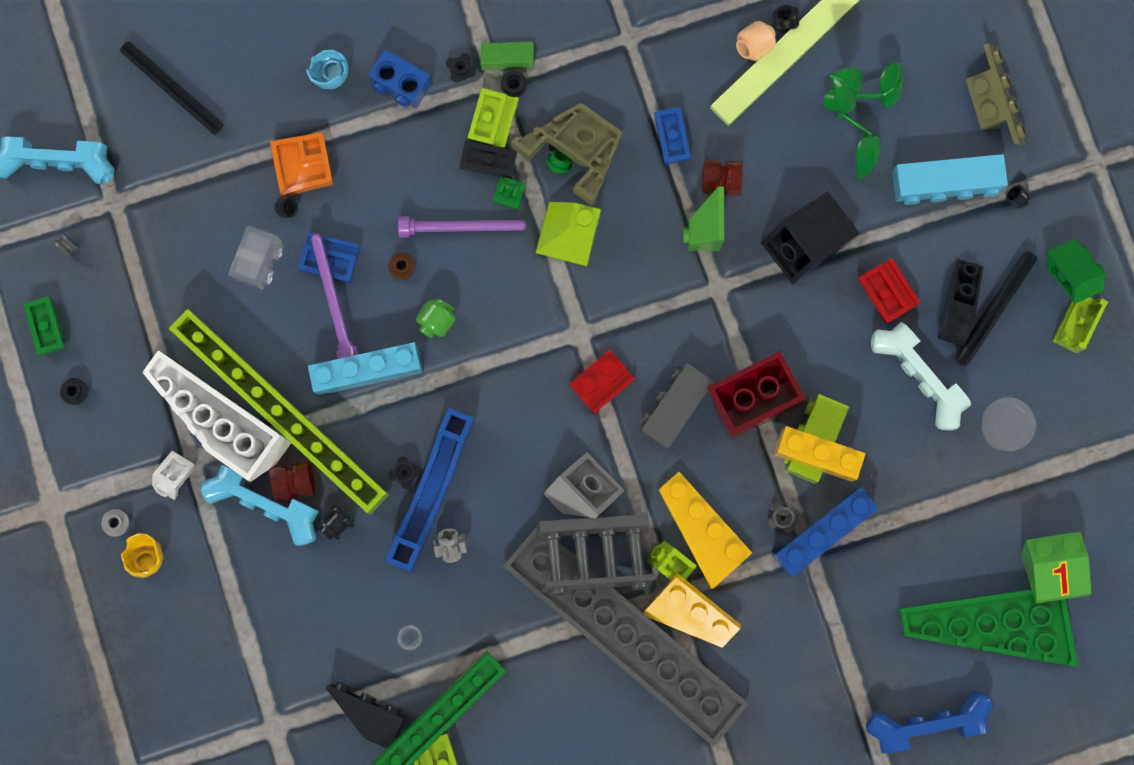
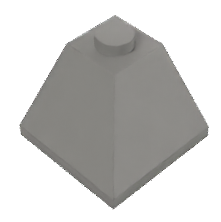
[543,452,625,519]

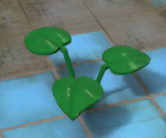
[823,62,904,181]

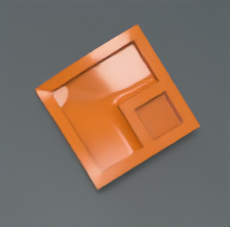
[270,132,333,197]

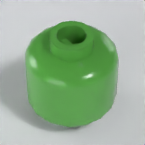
[416,298,456,339]

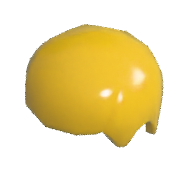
[121,533,164,578]

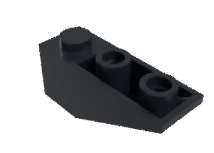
[937,259,983,346]
[326,681,406,748]

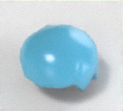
[306,49,349,90]

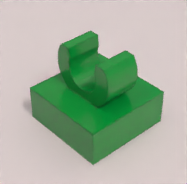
[492,176,526,211]

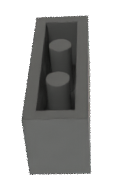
[639,363,714,451]

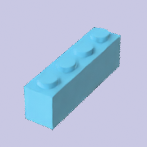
[892,154,1008,205]
[308,342,423,396]

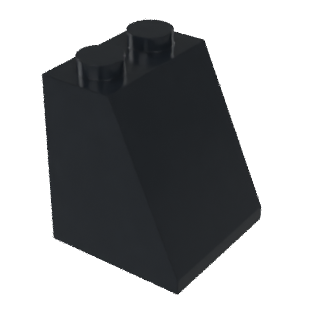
[761,191,860,285]

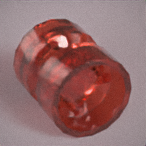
[702,159,743,196]
[269,461,316,503]

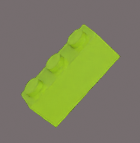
[783,394,849,484]

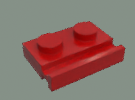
[857,258,920,324]
[569,349,635,415]

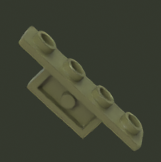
[966,43,1027,147]

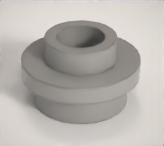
[101,509,130,537]

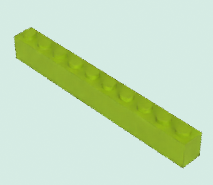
[169,309,390,515]

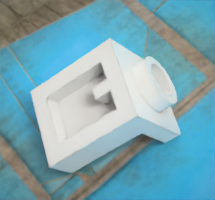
[152,451,195,500]

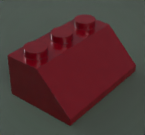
[707,351,806,441]

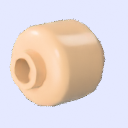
[736,21,776,61]

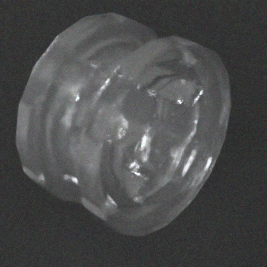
[397,624,423,650]

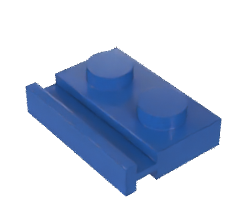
[298,232,361,284]

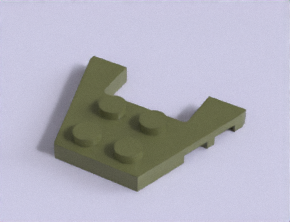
[511,103,623,206]

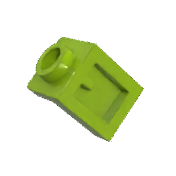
[648,541,696,580]

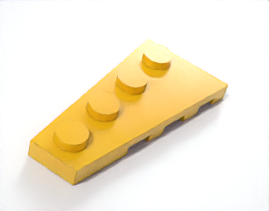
[658,472,752,590]

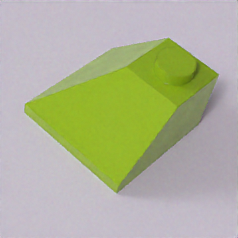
[535,202,601,267]

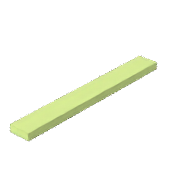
[710,0,860,126]

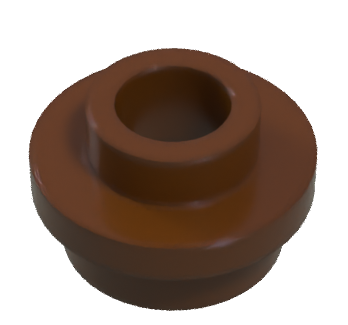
[388,253,415,280]

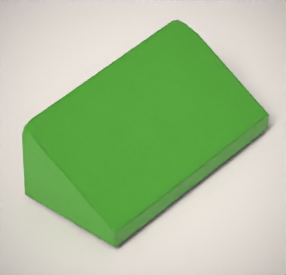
[481,42,534,70]

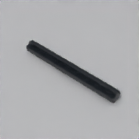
[120,41,223,135]
[955,251,1037,366]

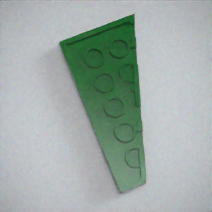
[899,589,1078,667]

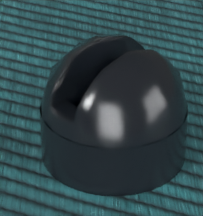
[1006,185,1030,208]
[274,196,298,218]

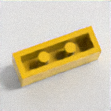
[773,426,866,482]

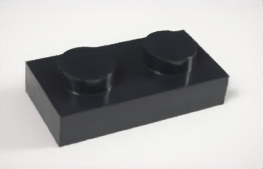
[460,141,517,179]

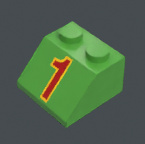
[1021,532,1091,604]

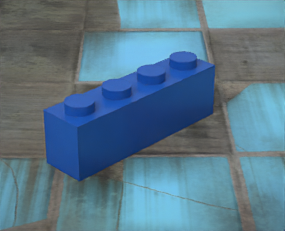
[772,487,879,577]

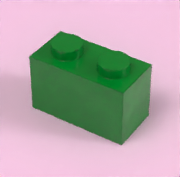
[1046,239,1106,304]

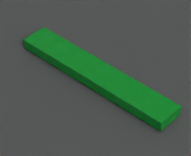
[369,651,507,765]

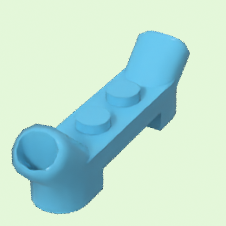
[0,137,115,184]
[200,465,319,546]

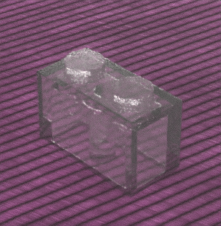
[228,225,283,291]

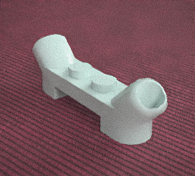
[871,322,971,430]

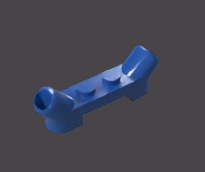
[866,691,994,753]

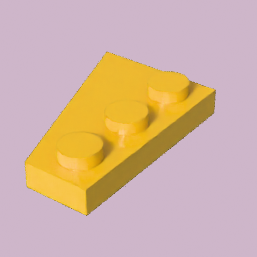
[642,573,741,647]

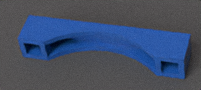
[385,408,475,572]

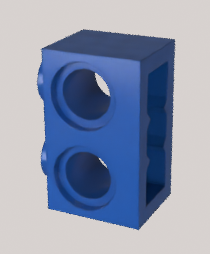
[368,49,432,109]

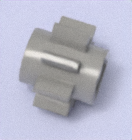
[433,529,467,563]

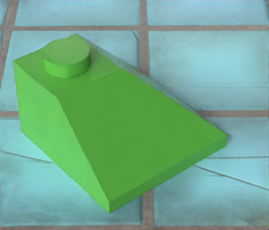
[683,187,724,251]

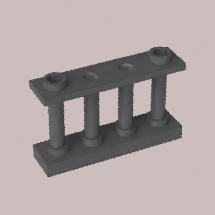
[536,514,656,596]

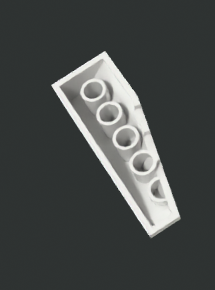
[143,350,291,482]

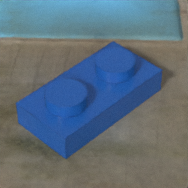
[654,107,691,165]

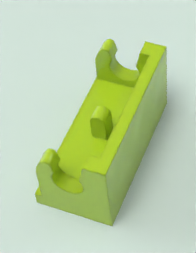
[1052,297,1108,353]

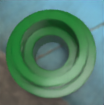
[546,150,572,174]

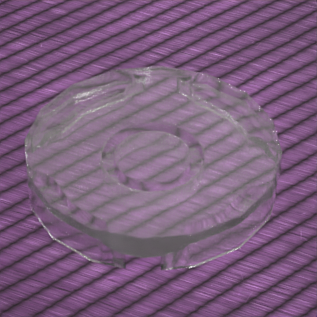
[980,398,1036,452]

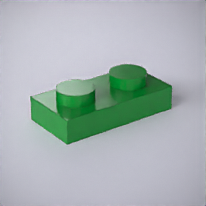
[23,296,66,356]

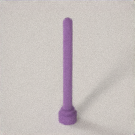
[398,216,527,238]
[311,233,359,359]

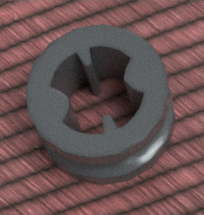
[53,233,80,259]

